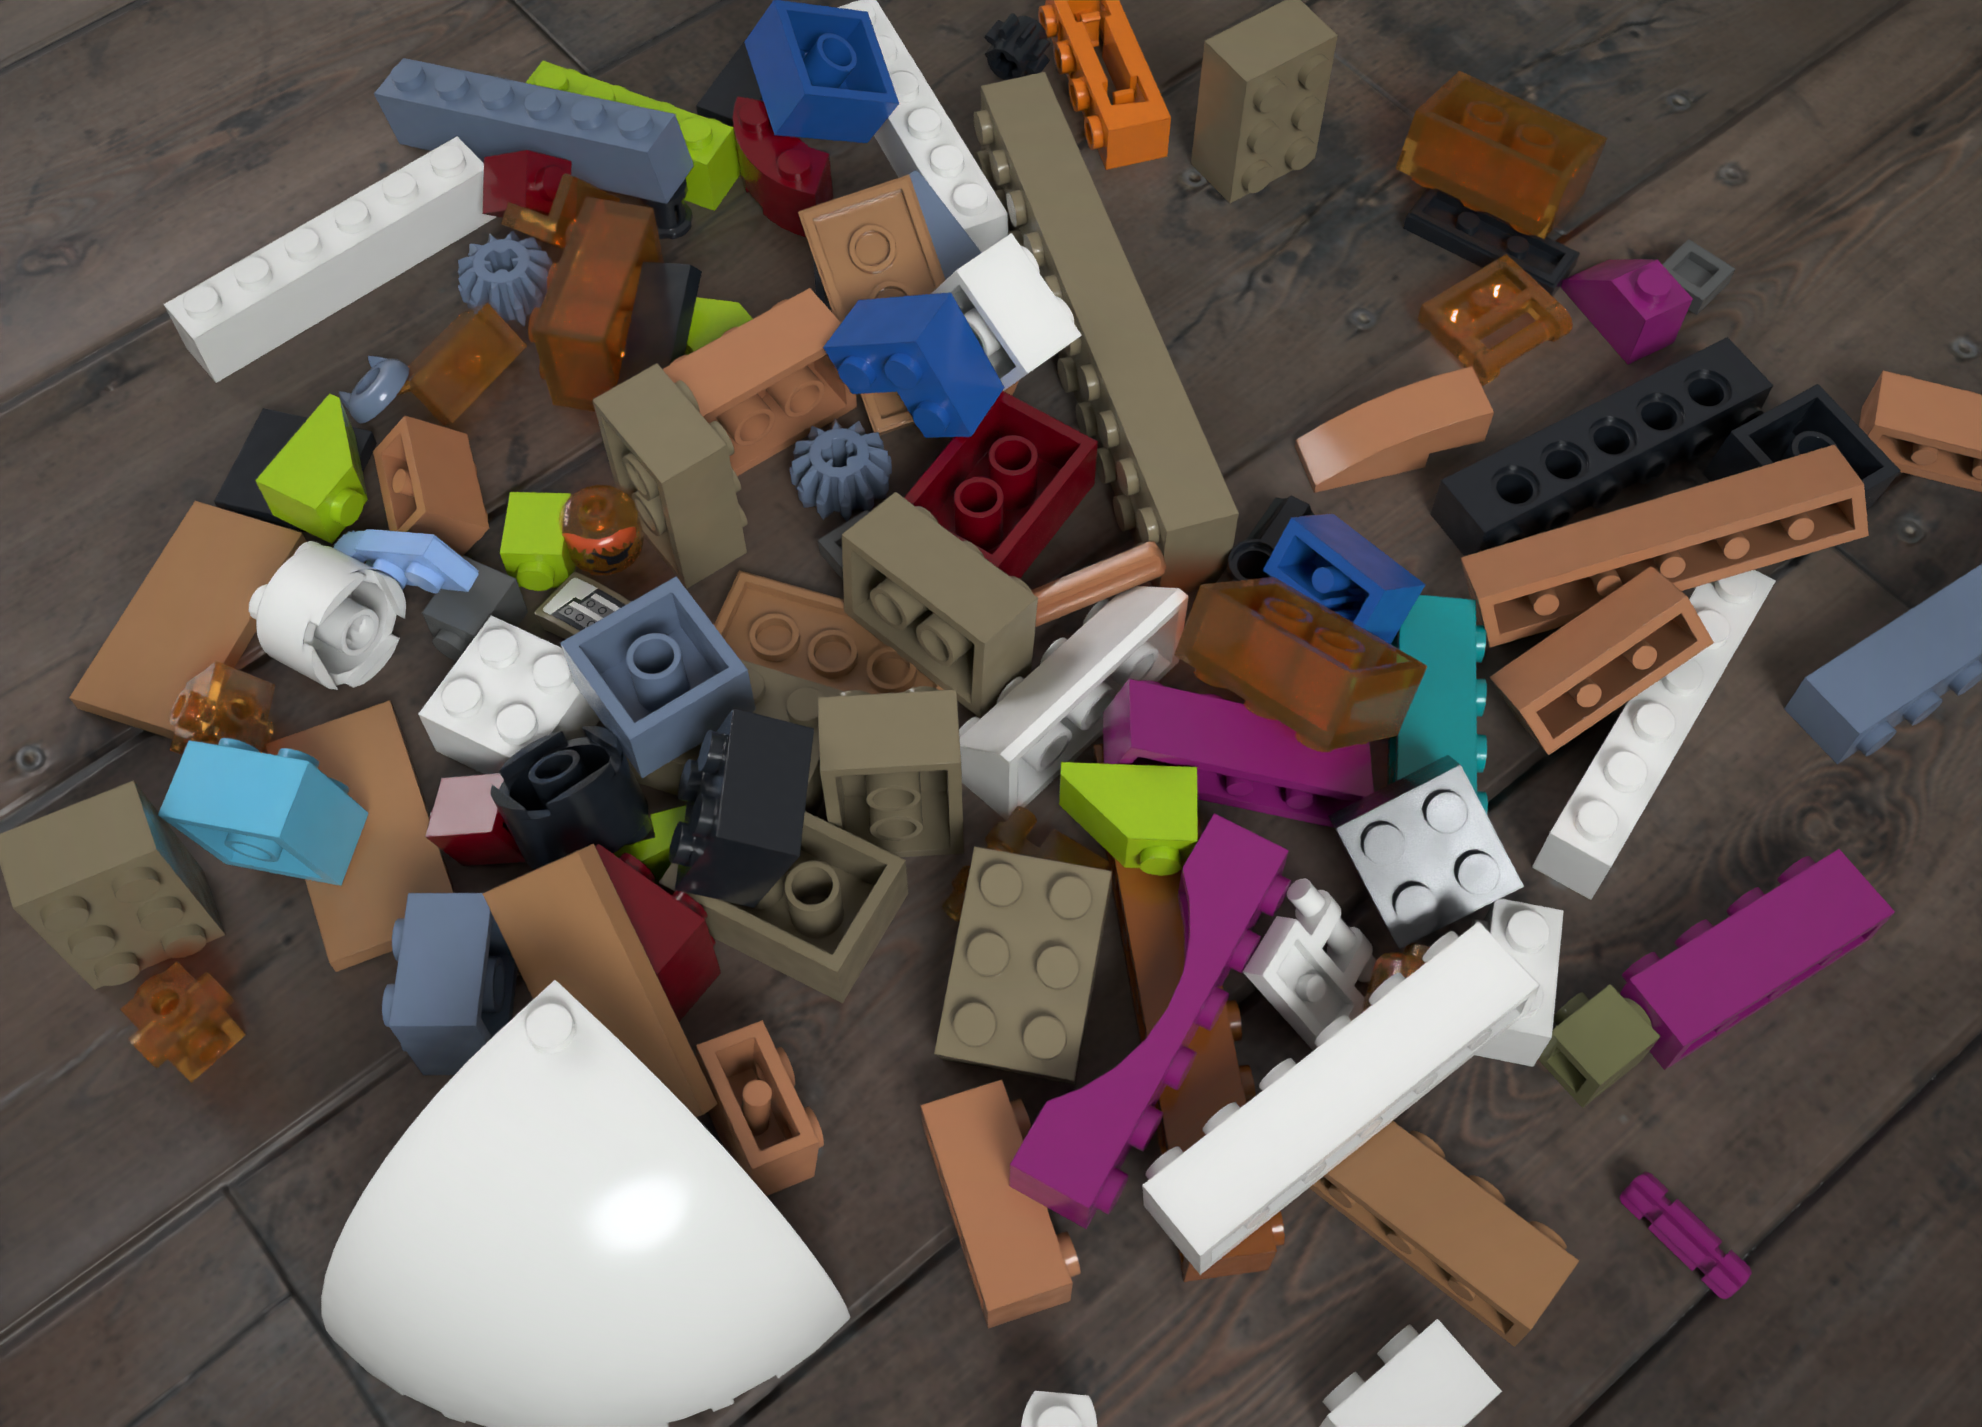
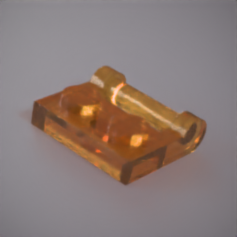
[1417,254,1573,386]

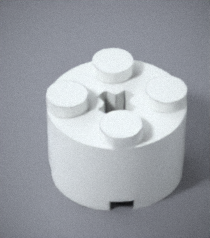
[249,541,406,690]

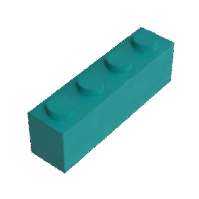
[1387,595,1488,814]

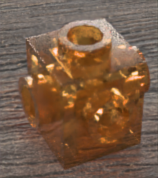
[170,661,275,755]
[120,961,246,1083]

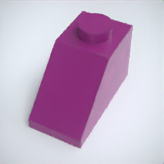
[1561,259,1693,365]

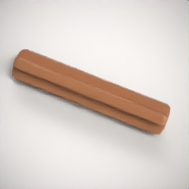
[1031,541,1166,627]

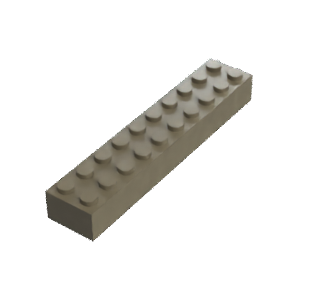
[973,72,1239,593]

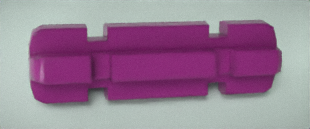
[1619,1171,1752,1299]

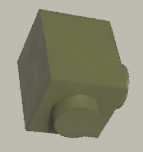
[1538,984,1660,1108]

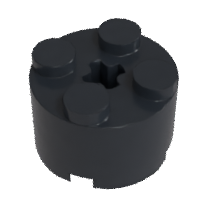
[490,726,652,869]

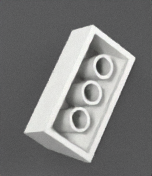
[959,586,1189,823]

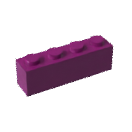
[1103,679,1374,828]
[1619,849,1895,1070]

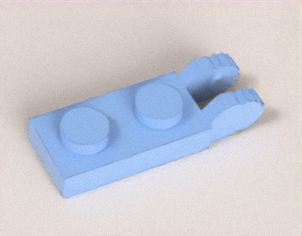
[334,529,479,594]

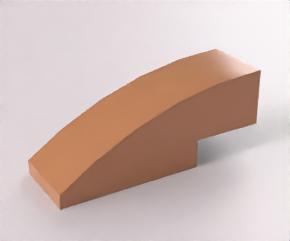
[1295,366,1494,493]

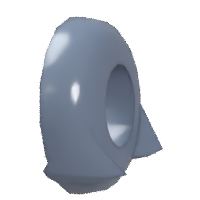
[339,356,410,424]

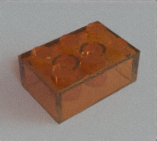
[1395,71,1608,239]
[528,197,664,412]
[1174,577,1427,752]

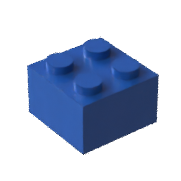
[744,0,899,143]

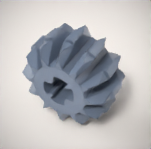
[458,231,556,329]
[790,418,892,522]

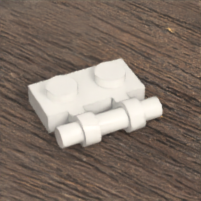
[1243,878,1377,1051]

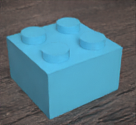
[158,738,369,886]

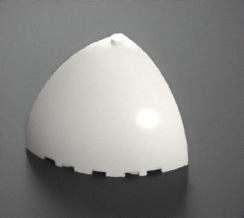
[321,980,851,1427]

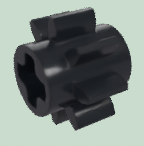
[984,13,1051,80]

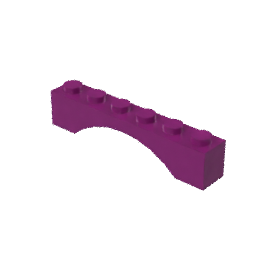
[1009,813,1291,1229]

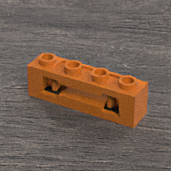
[1038,0,1171,170]

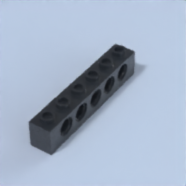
[1430,337,1773,556]

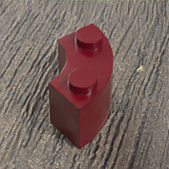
[733,96,834,237]

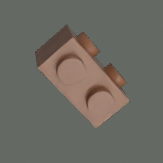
[373,416,489,557]
[696,1020,824,1196]

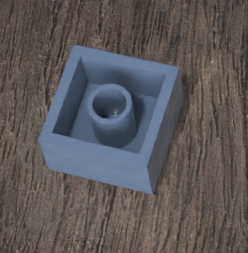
[560,576,756,778]
[382,893,518,1075]

